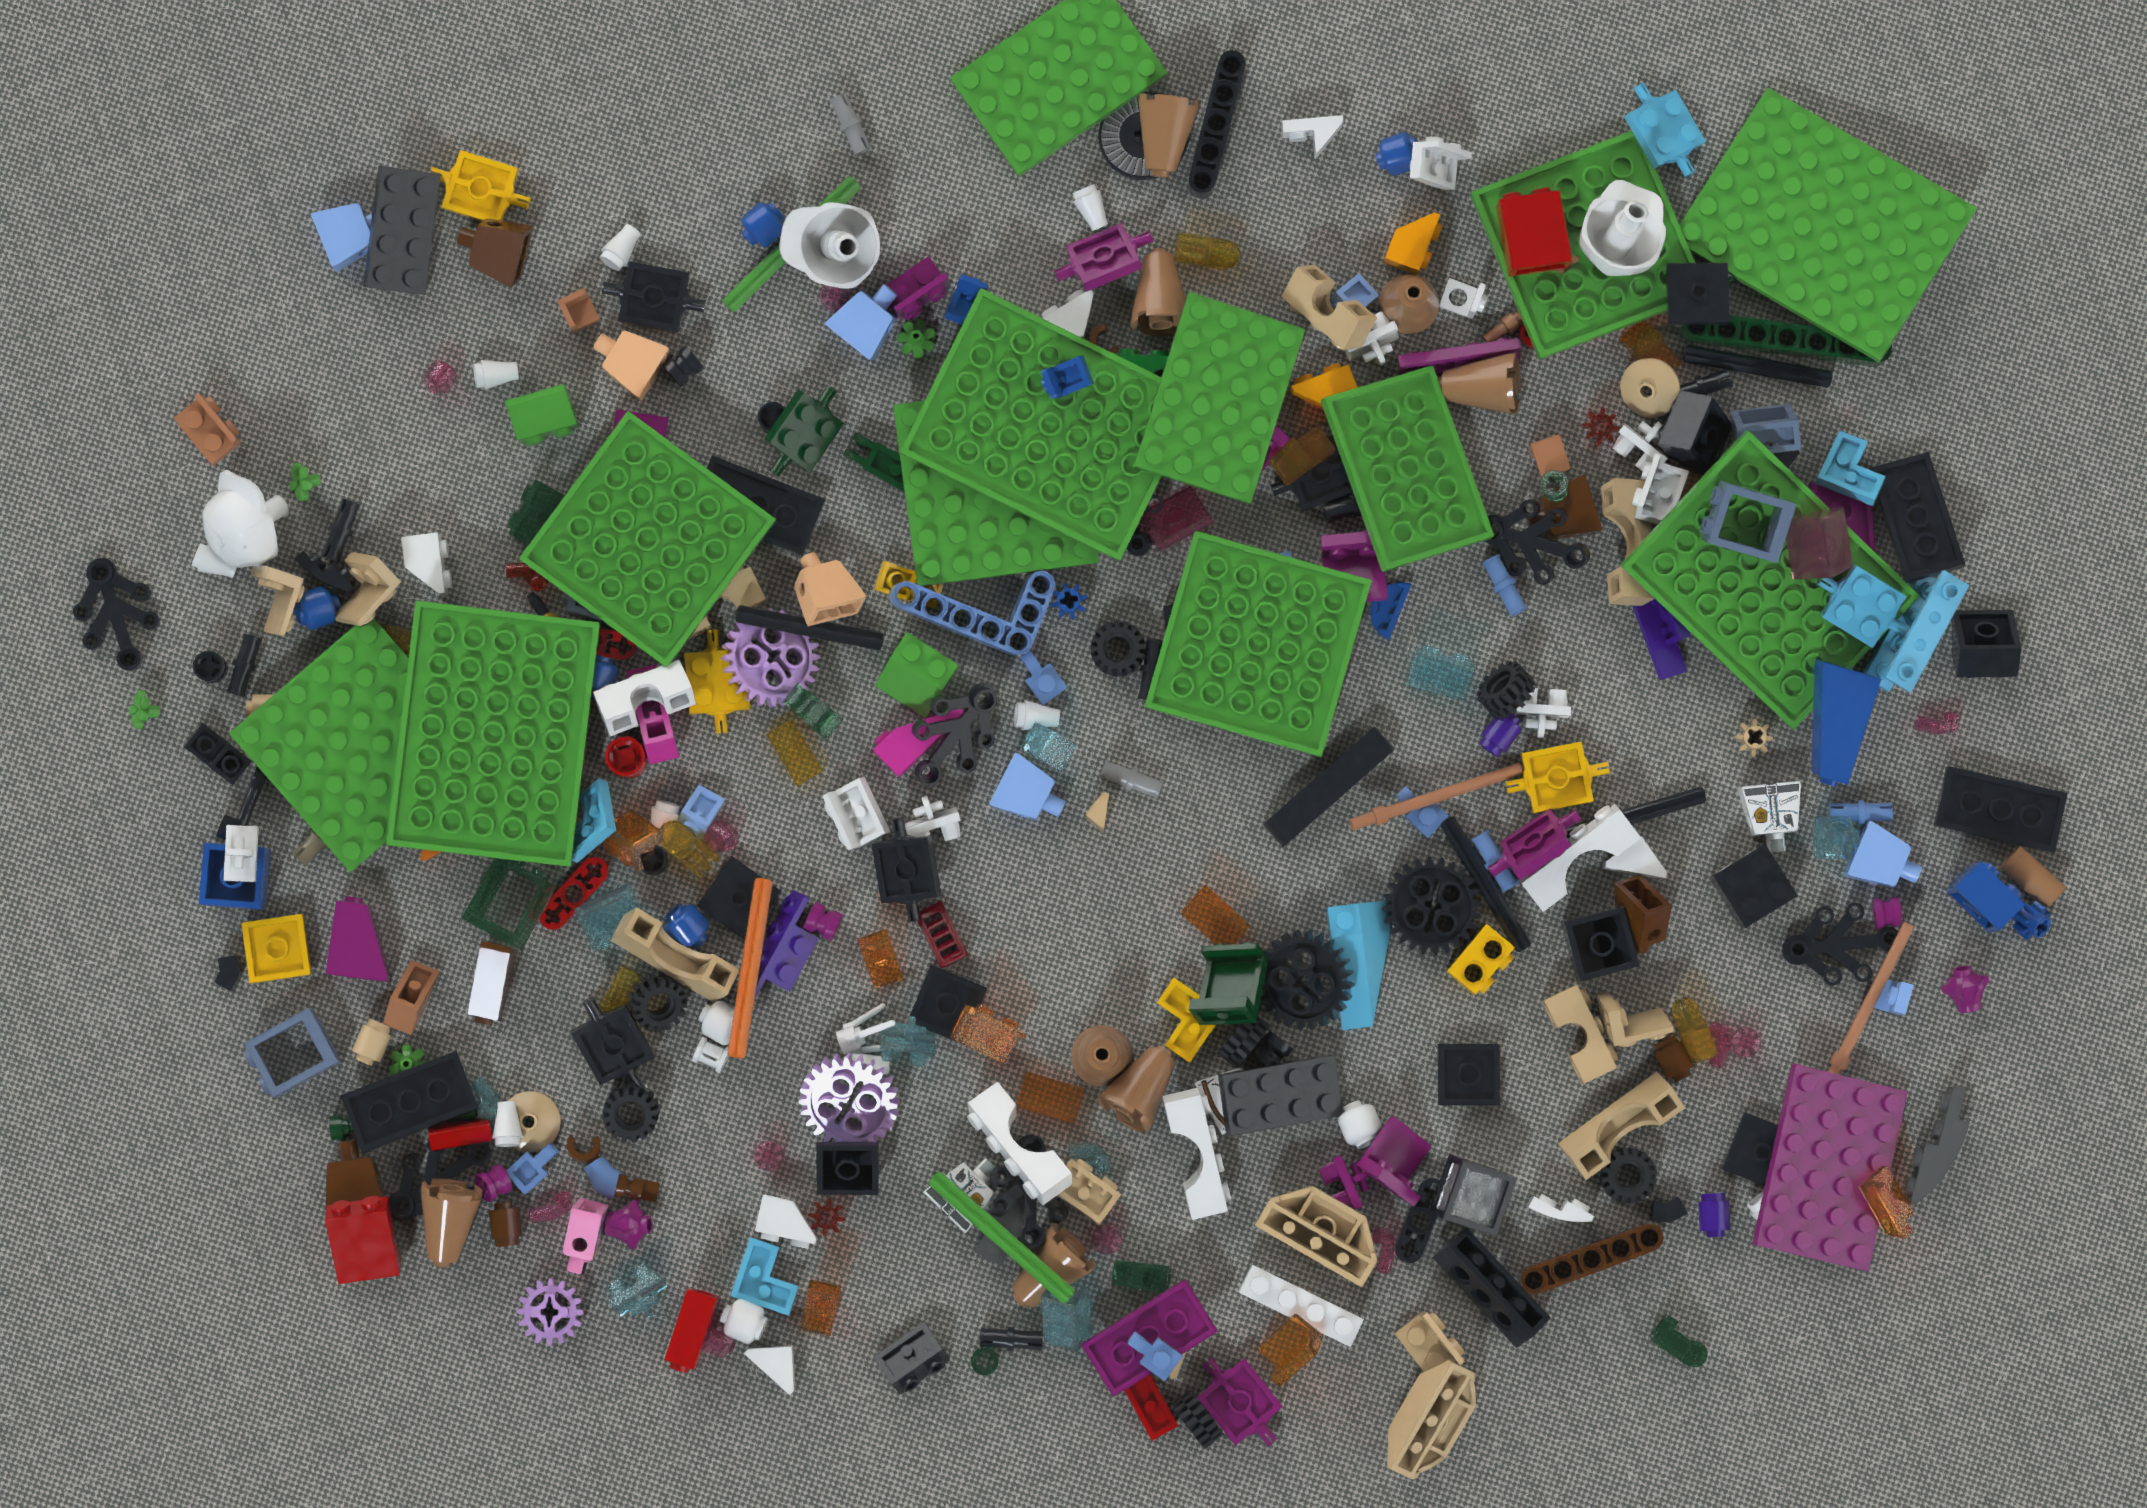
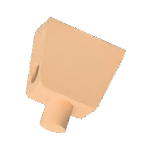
[593,330,671,402]
[794,552,866,626]

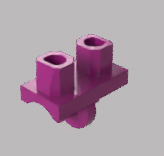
[1318,1155,1370,1210]

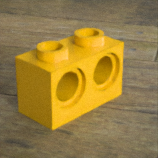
[1446,924,1515,996]

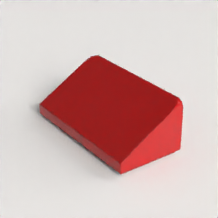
[428,1116,492,1151]

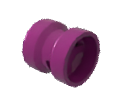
[803,901,844,942]

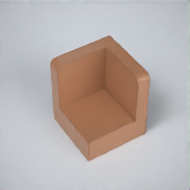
[557,288,601,334]
[1528,434,1571,478]

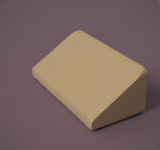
[1086,791,1109,833]

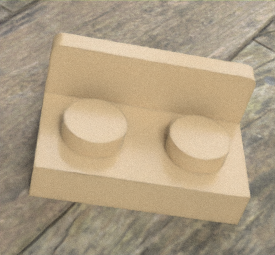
[1057,1159,1121,1225]

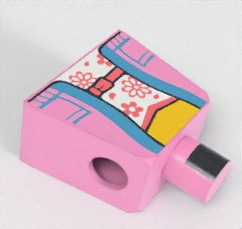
[562,1198,609,1274]

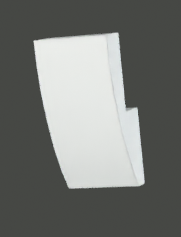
[1526,1194,1594,1222]

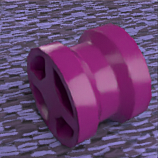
[1872,896,1902,929]
[475,1164,512,1202]

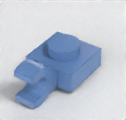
[1020,651,1068,705]
[1396,786,1448,838]
[506,1143,560,1195]
[1127,1332,1183,1381]

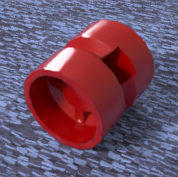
[605,736,648,779]

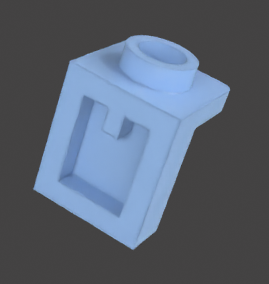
[1330,273,1379,310]
[677,785,725,840]
[1874,980,1914,1015]

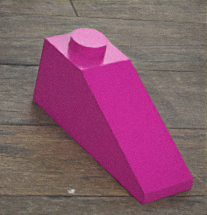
[627,664,679,765]
[873,709,964,778]

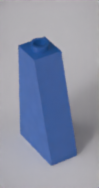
[1812,659,1881,787]

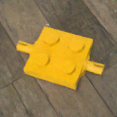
[431,150,531,222]
[684,629,750,734]
[1505,741,1610,814]

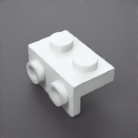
[1410,137,1472,190]
[1632,453,1689,525]
[823,777,890,850]

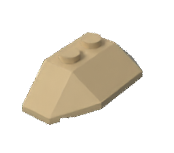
[1255,1186,1378,1287]
[1387,1360,1476,1480]

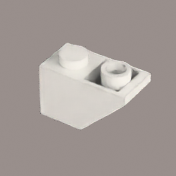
[1041,289,1094,339]
[401,532,452,597]
[755,1194,818,1249]

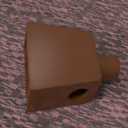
[457,219,534,287]
[1526,475,1602,540]
[1614,874,1672,953]
[325,1140,386,1209]

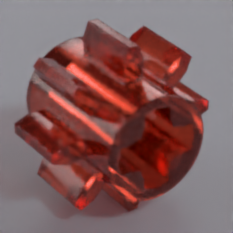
[1581,408,1620,447]
[808,1198,846,1236]

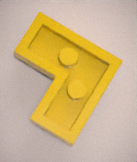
[1157,978,1215,1063]

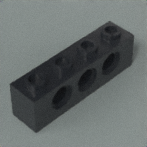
[1432,1227,1551,1348]

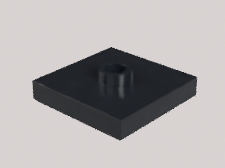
[1666,263,1730,325]
[697,856,782,940]
[908,965,987,1045]
[1437,1044,1500,1106]
[1722,1112,1778,1186]

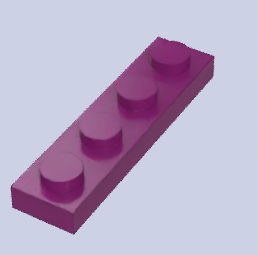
[1398,338,1521,376]

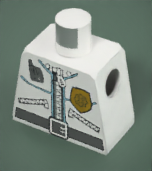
[1738,781,1801,853]
[924,1158,996,1233]

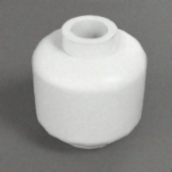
[699,1000,735,1045]
[1338,1101,1383,1149]
[720,1299,768,1344]

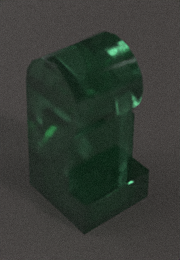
[782,683,843,740]
[1111,1260,1172,1293]
[1648,1314,1708,1368]

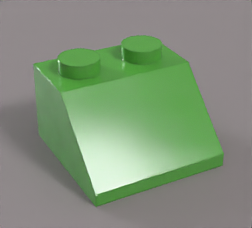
[505,384,579,447]
[875,632,959,719]

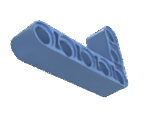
[889,571,1055,656]

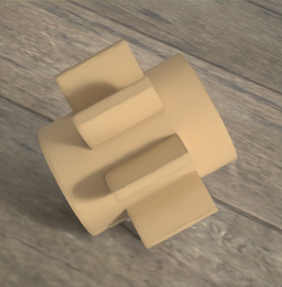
[1734,719,1773,758]

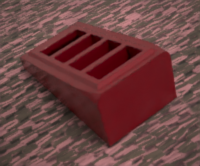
[917,901,969,969]

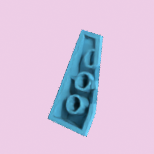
[1326,901,1391,1030]

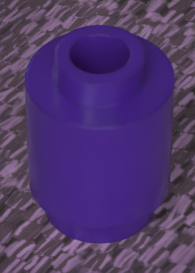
[1478,713,1522,757]
[1698,1193,1731,1237]

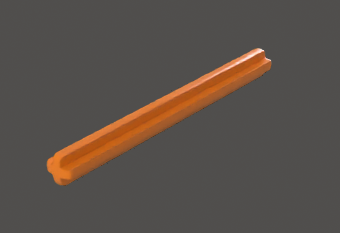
[727,878,773,1059]

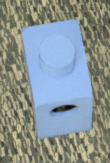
[311,203,372,272]
[825,284,898,360]
[989,752,1066,821]
[1843,821,1922,888]

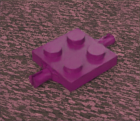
[1053,223,1154,292]
[1488,808,1582,880]
[1196,1357,1283,1447]

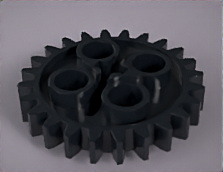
[1382,856,1482,957]
[1261,930,1355,1030]

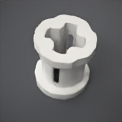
[692,1036,728,1074]

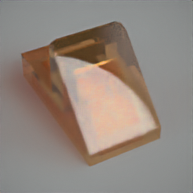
[1618,321,1682,371]
[1268,425,1336,487]
[857,929,904,989]
[801,1280,841,1336]

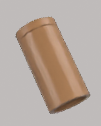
[1999,845,2066,908]

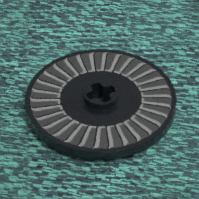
[1098,91,1189,180]

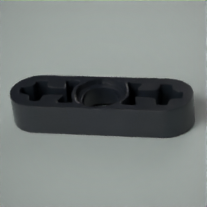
[1395,1178,1440,1263]

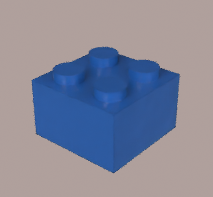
[198,843,271,910]
[1945,861,2025,933]

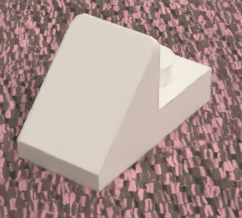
[1281,115,1343,159]

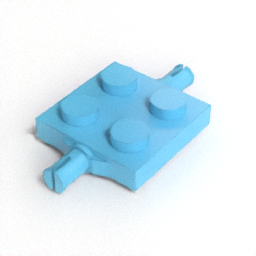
[1624,82,1706,177]
[1816,564,1909,648]

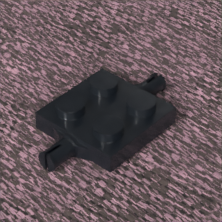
[602,261,706,333]
[1270,435,1353,512]
[871,817,942,922]
[571,997,655,1087]

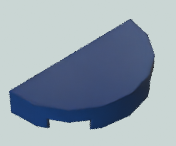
[1370,582,1412,641]

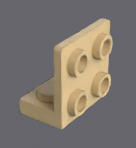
[335,552,401,626]
[250,565,304,637]
[1596,991,1674,1047]
[1394,1311,1465,1372]

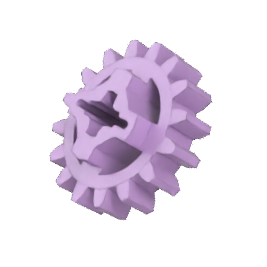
[517,1278,585,1345]

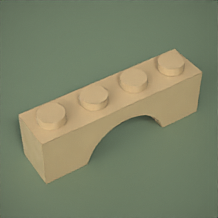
[1601,478,1654,606]
[611,907,740,1003]
[1558,1071,1685,1180]

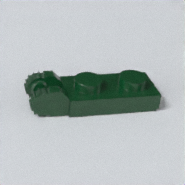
[843,433,905,494]

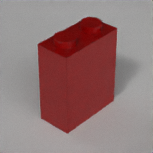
[1496,188,1572,277]
[325,1196,401,1284]
[664,1287,721,1373]

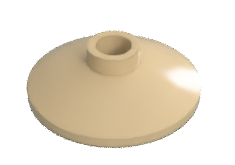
[1620,358,1680,418]
[508,1091,561,1153]

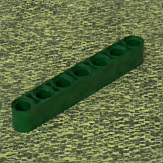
[1680,315,1892,367]

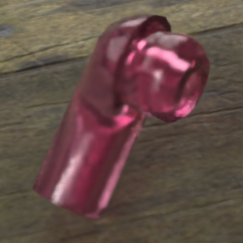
[1915,712,1961,735]
[1708,1021,1732,1068]
[529,1191,573,1223]
[1372,1227,1396,1274]

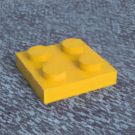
[241,914,312,984]

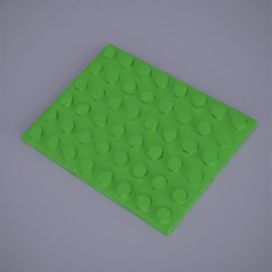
[1679,88,1977,363]
[900,288,1161,562]
[1620,430,1920,730]
[386,600,600,867]

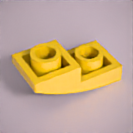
[874,561,944,609]

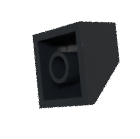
[1658,390,1732,476]
[1951,610,2022,678]
[1561,907,1640,983]
[816,1142,879,1195]

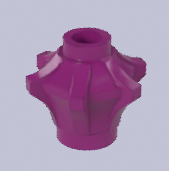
[1941,965,1989,1013]
[605,1200,653,1249]

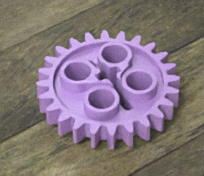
[721,608,820,708]
[799,1053,900,1142]

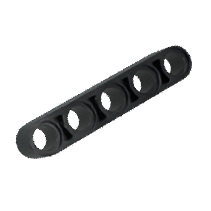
[1188,50,1245,199]
[1263,726,1395,847]

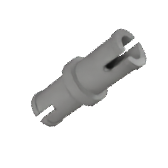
[829,93,872,156]
[1100,760,1163,799]

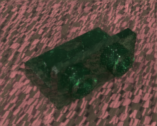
[507,479,565,545]

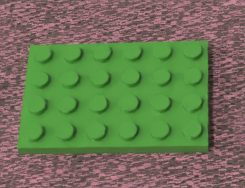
[950,0,1168,177]
[1133,292,1305,504]
[1321,365,1494,572]

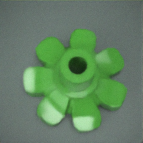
[897,319,936,359]
[289,463,320,501]
[129,690,160,729]
[389,1045,426,1074]

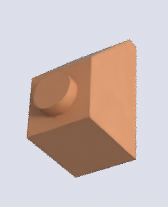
[383,960,440,1035]

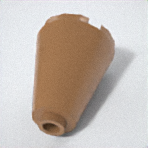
[1138,93,1199,178]
[1131,248,1186,337]
[1379,274,1440,335]
[1437,353,1521,414]
[1071,1025,1132,1086]
[1097,1045,1175,1133]
[421,1179,483,1267]
[1012,1223,1097,1308]

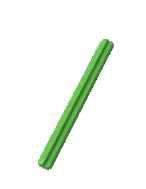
[723,176,861,312]
[929,1171,1075,1304]

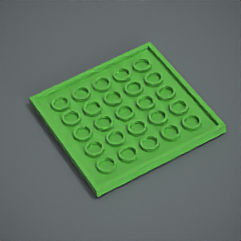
[1470,131,1695,360]
[893,401,1099,586]
[519,411,776,667]
[1144,531,1372,758]
[229,618,409,873]

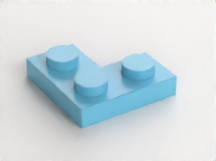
[1816,431,1885,506]
[572,778,616,863]
[731,1237,799,1316]

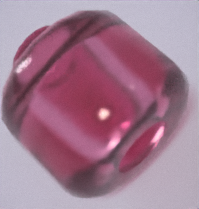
[820,285,850,312]
[423,360,458,394]
[704,818,738,853]
[1729,1027,1761,1058]
[753,1140,785,1171]
[1092,1224,1122,1255]
[703,1323,736,1358]

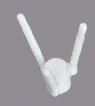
[836,1003,915,1054]

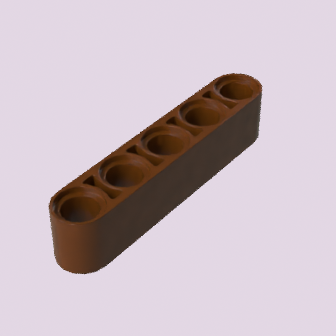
[1518,1223,1664,1294]

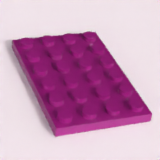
[1752,1064,1908,1272]

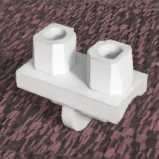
[1345,312,1399,366]
[1613,421,1668,471]
[1514,688,1571,738]
[904,796,961,841]
[224,825,259,882]

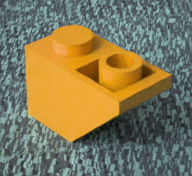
[1383,212,1443,275]
[1290,363,1358,409]

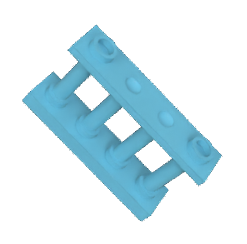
[1863,570,1969,693]

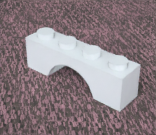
[1517,804,1641,912]
[967,1082,1072,1205]
[1162,1088,1231,1220]
[1238,1264,1364,1347]

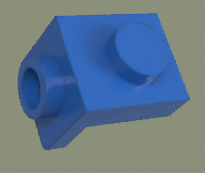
[945,275,989,325]
[1041,355,1094,399]

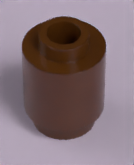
[1653,1035,1694,1083]
[488,1201,522,1247]

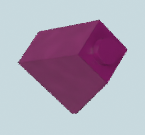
[326,896,391,983]

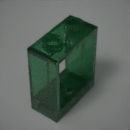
[461,858,557,951]

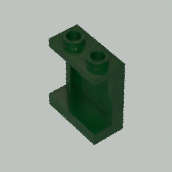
[1189,942,1268,1025]

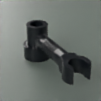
[216,766,267,841]

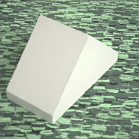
[1602,837,1667,880]
[744,1345,796,1395]

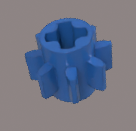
[1050,582,1088,621]
[2013,900,2051,940]

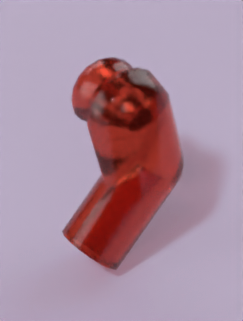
[506,562,548,592]

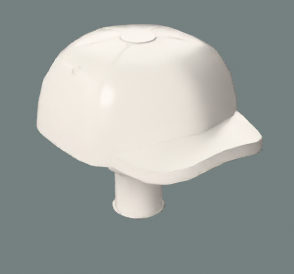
[1580,180,1666,276]
[779,202,880,289]
[202,470,289,568]

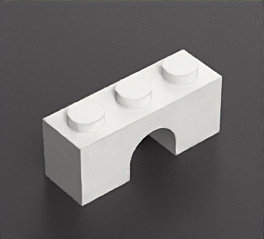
[593,659,696,736]

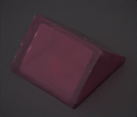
[1140,486,1214,556]
[1786,507,1853,579]

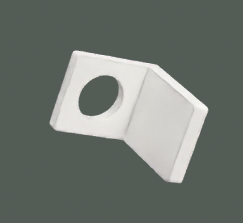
[1439,278,1488,319]

